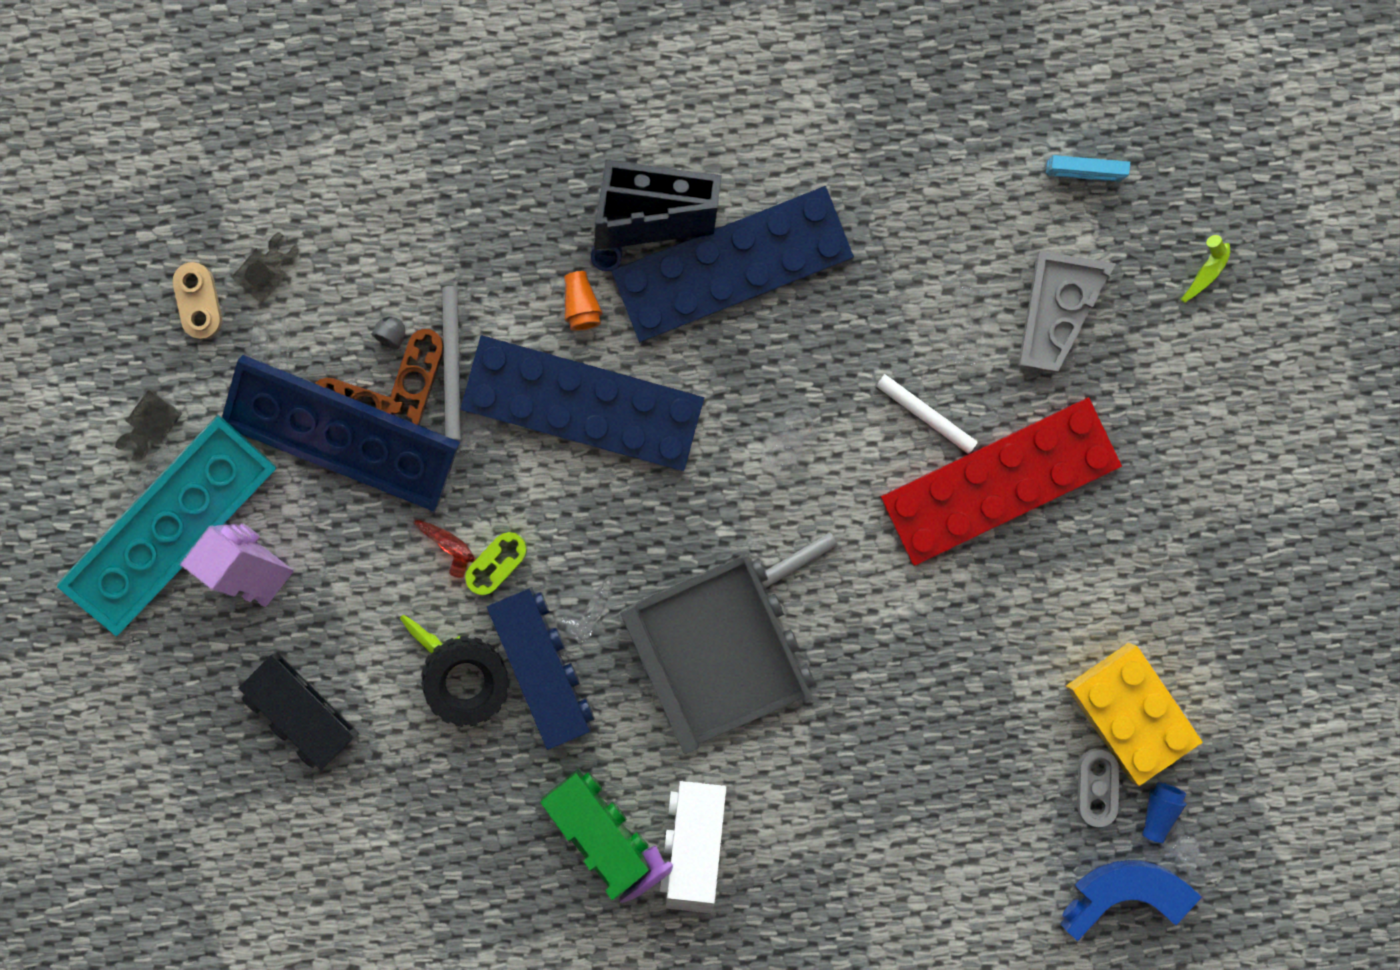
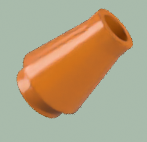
[564,271,603,331]

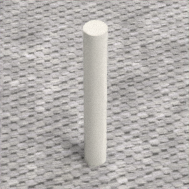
[876,374,977,454]

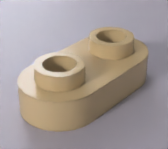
[173,262,222,339]

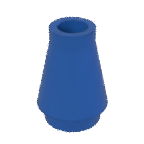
[1142,782,1187,843]

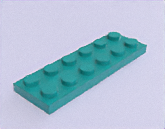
[56,415,276,637]

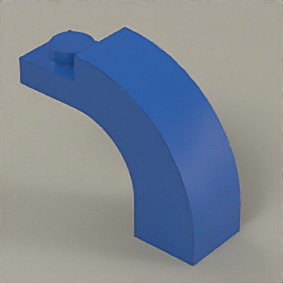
[1060,860,1202,941]

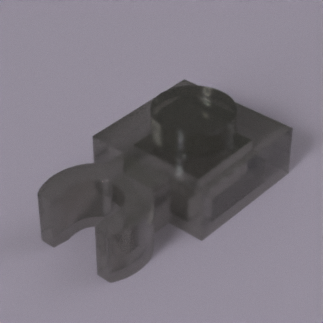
[231,232,300,303]
[115,390,183,462]

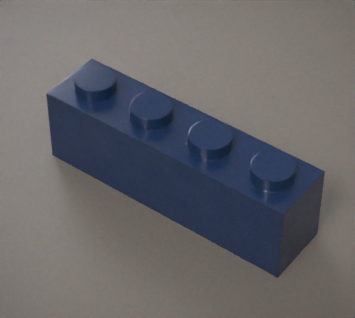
[487,587,595,750]

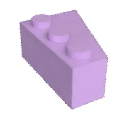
[180,523,294,607]

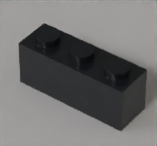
[238,652,359,770]

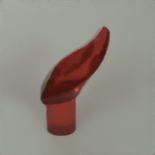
[413,520,475,578]

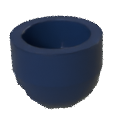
[591,245,622,271]

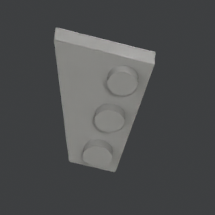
[1018,251,1116,372]

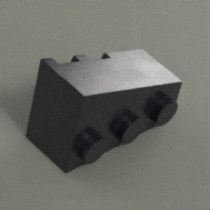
[594,160,722,250]

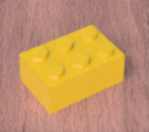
[1066,643,1203,786]

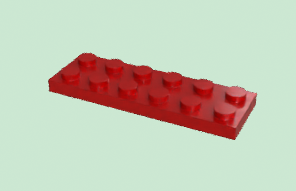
[880,397,1122,566]

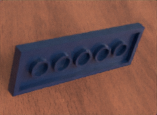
[611,186,854,343]
[460,335,705,471]
[222,355,460,512]

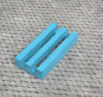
[1046,155,1130,182]

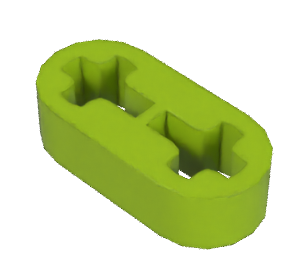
[465,532,527,595]

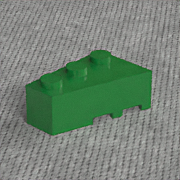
[540,769,650,900]

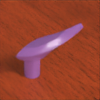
[619,845,673,903]

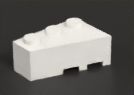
[660,781,726,913]

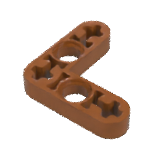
[315,329,443,425]

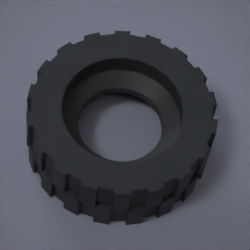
[421,636,509,727]

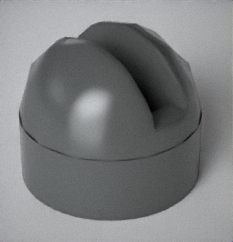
[371,317,406,349]

